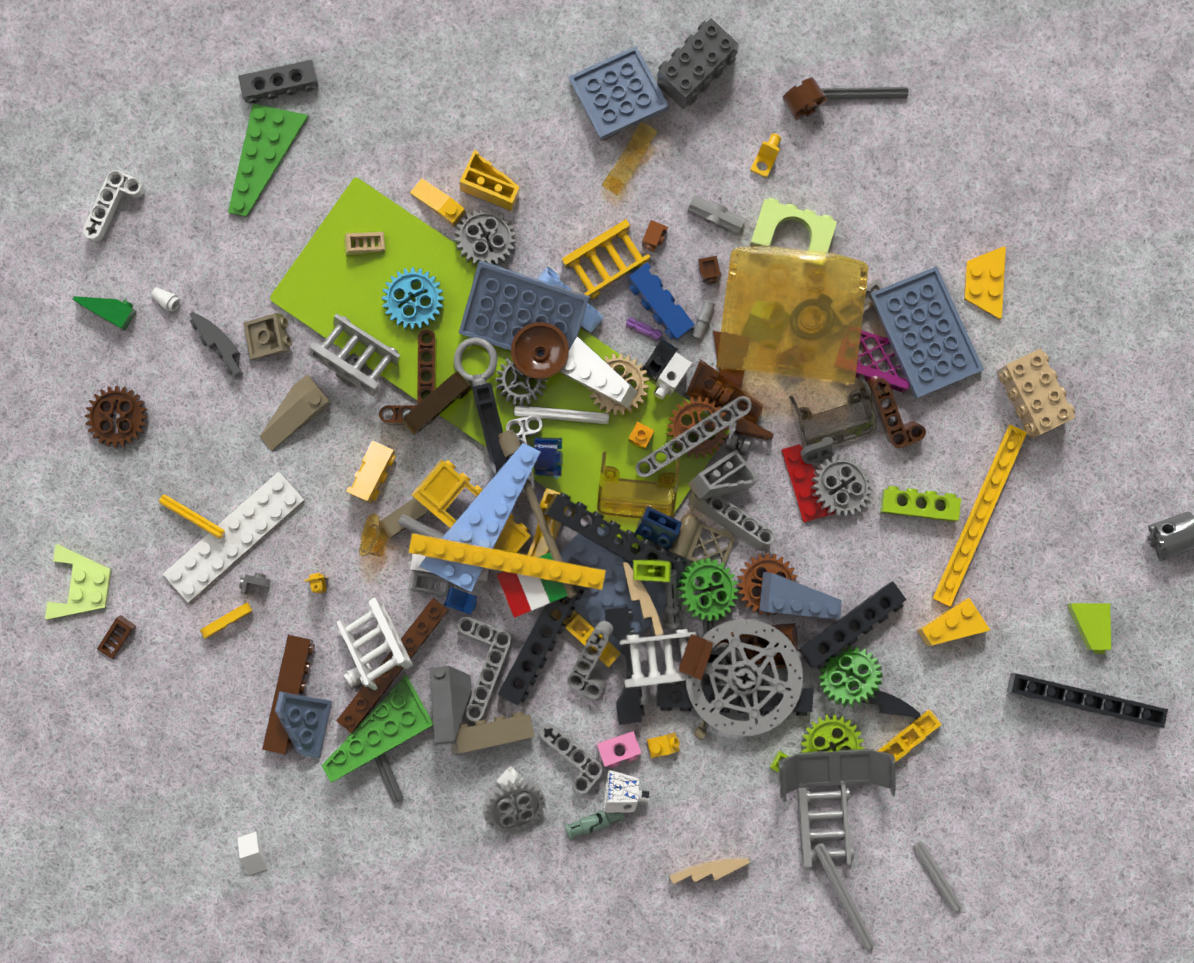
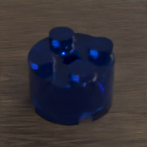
[534,437,563,476]

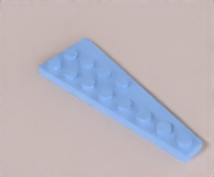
[420,443,541,592]

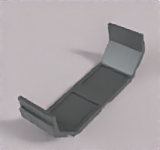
[779,749,896,802]

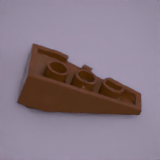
[717,623,798,669]

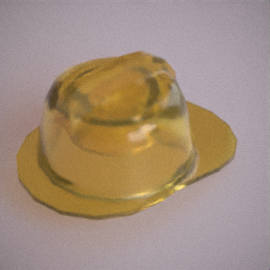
[359,513,387,557]

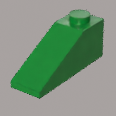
[72,296,137,331]

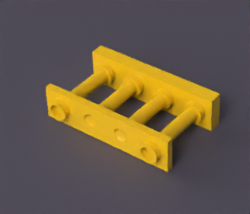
[562,219,650,300]

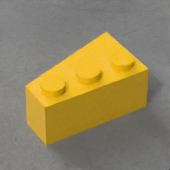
[459,149,520,212]

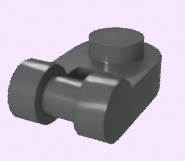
[800,437,835,464]

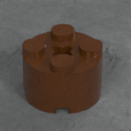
[782,77,828,121]

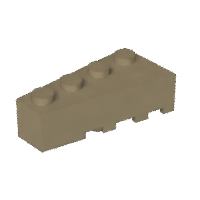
[451,711,535,754]

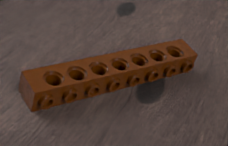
[336,598,449,733]

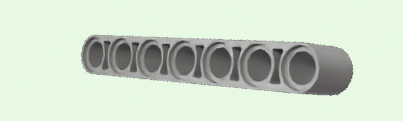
[636,396,752,477]

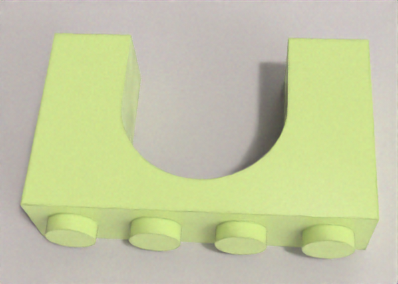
[750,198,837,268]

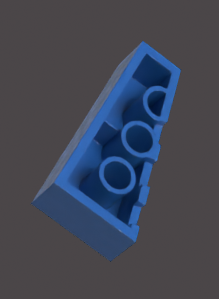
[628,262,695,342]

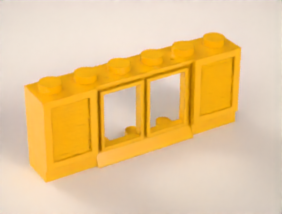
[411,459,531,553]

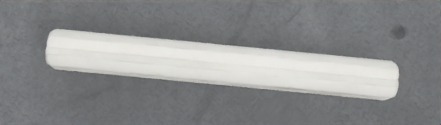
[514,405,609,424]

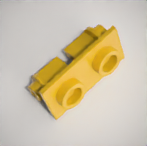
[304,573,329,594]

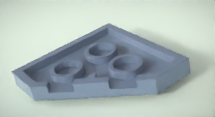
[275,692,332,758]

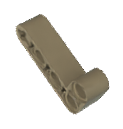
[378,498,429,539]

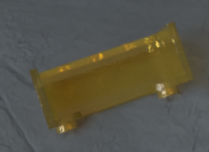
[597,452,680,519]

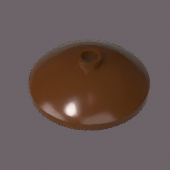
[511,322,569,379]

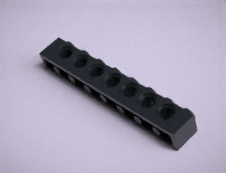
[543,492,687,588]
[497,557,592,706]
[1007,673,1168,728]
[656,683,813,716]

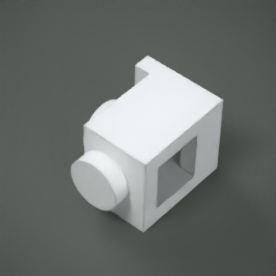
[496,766,524,785]

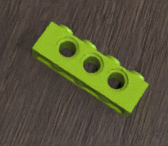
[880,486,961,522]

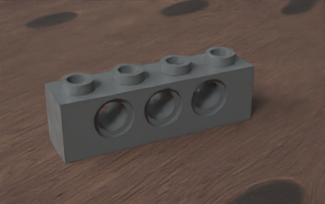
[238,59,319,104]

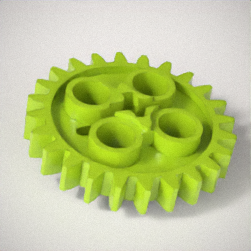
[801,714,864,752]

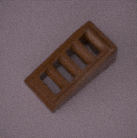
[734,417,774,441]
[97,615,136,660]

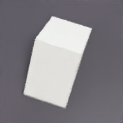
[238,832,268,875]

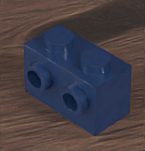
[635,506,682,549]

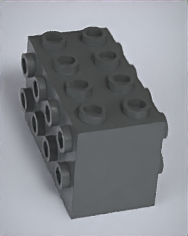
[657,18,739,110]

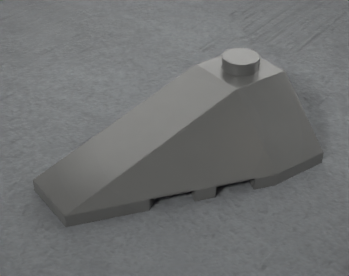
[430,666,472,745]

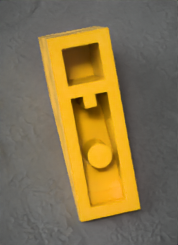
[410,178,466,227]

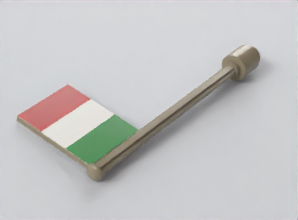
[497,429,577,618]

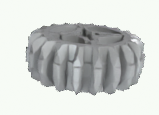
[496,358,548,406]

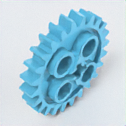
[382,267,444,330]

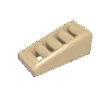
[344,232,385,255]

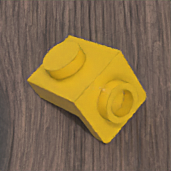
[647,732,680,758]

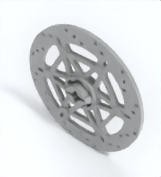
[686,619,803,736]

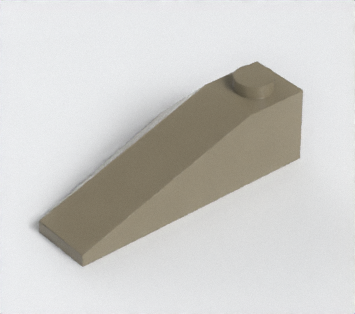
[260,374,332,451]

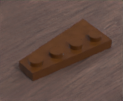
[686,359,764,424]

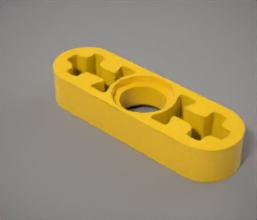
[200,602,253,639]

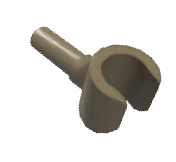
[694,719,708,740]

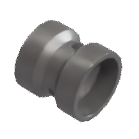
[727,432,751,456]

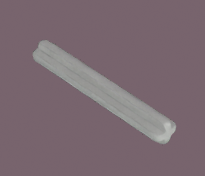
[913,841,962,912]

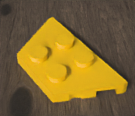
[964,246,1006,319]

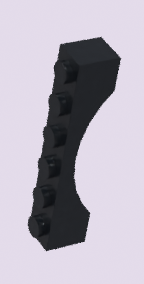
[472,382,509,477]
[604,604,645,725]

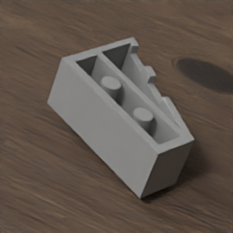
[688,450,759,500]

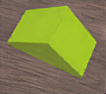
[633,560,671,582]

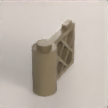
[669,514,736,569]

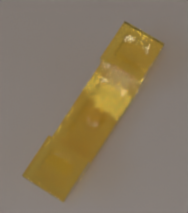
[601,122,658,196]

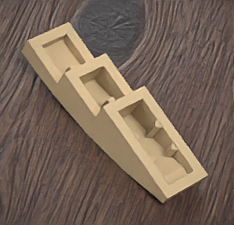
[623,562,663,636]
[669,857,750,884]

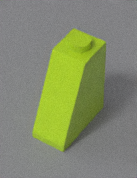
[1068,603,1111,654]

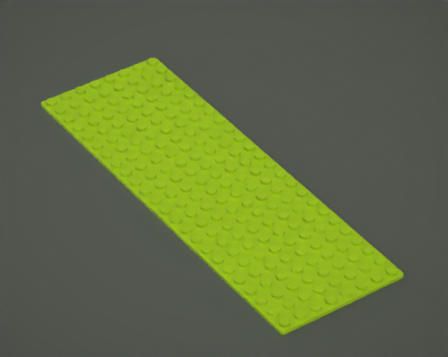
[270,177,730,550]

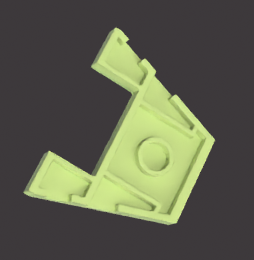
[45,544,112,619]

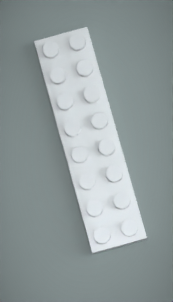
[163,472,304,603]

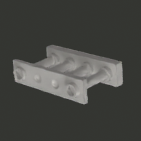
[309,314,400,396]
[797,785,854,867]

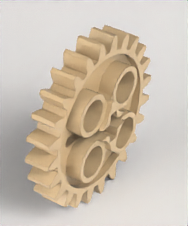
[588,353,650,416]

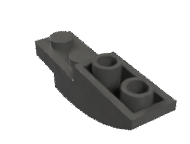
[190,312,243,377]

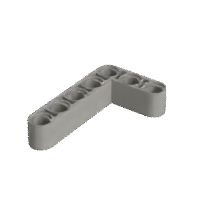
[458,617,512,722]

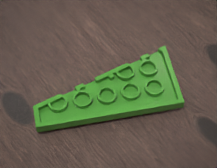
[228,104,309,217]
[321,675,433,783]

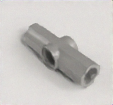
[687,195,746,235]

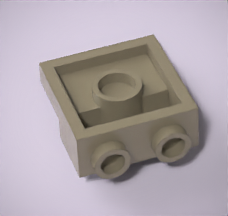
[243,313,292,360]

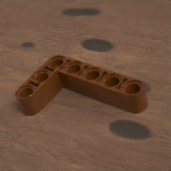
[379,329,437,425]

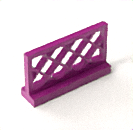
[832,325,909,393]

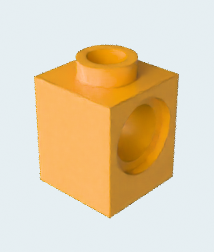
[628,422,655,450]

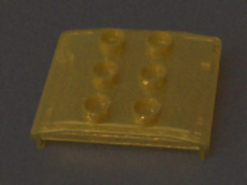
[716,246,869,385]

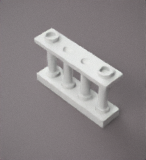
[337,597,413,690]
[620,629,696,688]

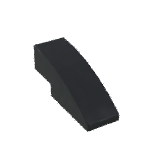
[861,691,921,718]

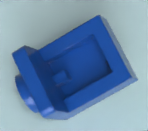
[444,587,477,615]

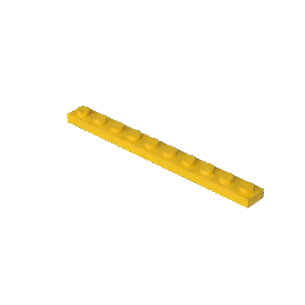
[932,424,1027,607]
[408,533,605,590]

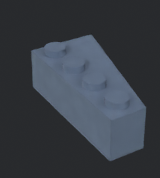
[759,572,842,619]

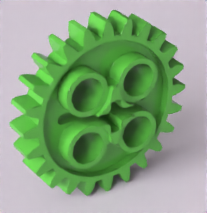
[677,558,739,622]
[819,646,883,708]

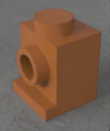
[642,220,668,252]

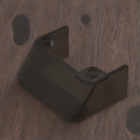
[789,374,877,448]

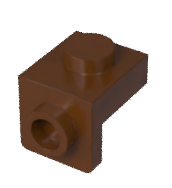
[698,256,722,284]

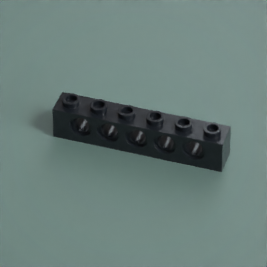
[798,581,907,669]

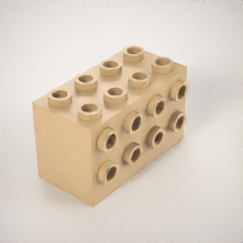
[997,348,1076,439]

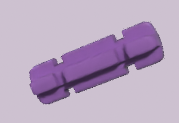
[626,317,662,341]

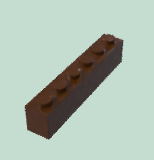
[262,635,315,754]

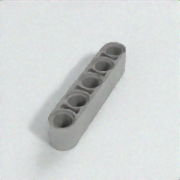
[689,492,775,551]

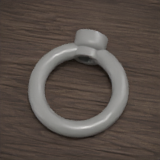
[454,337,498,387]

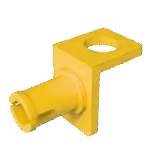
[750,133,782,178]

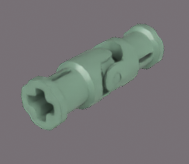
[565,810,625,841]

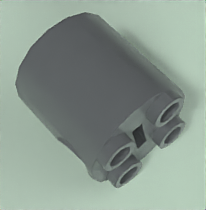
[1147,511,1194,561]

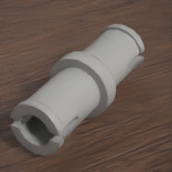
[691,300,716,340]

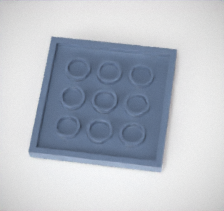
[569,46,669,140]

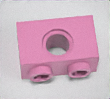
[597,731,641,768]

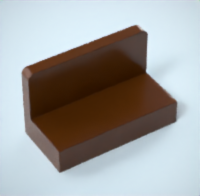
[678,634,714,680]

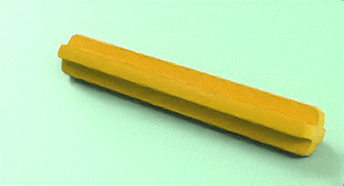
[159,494,225,539]

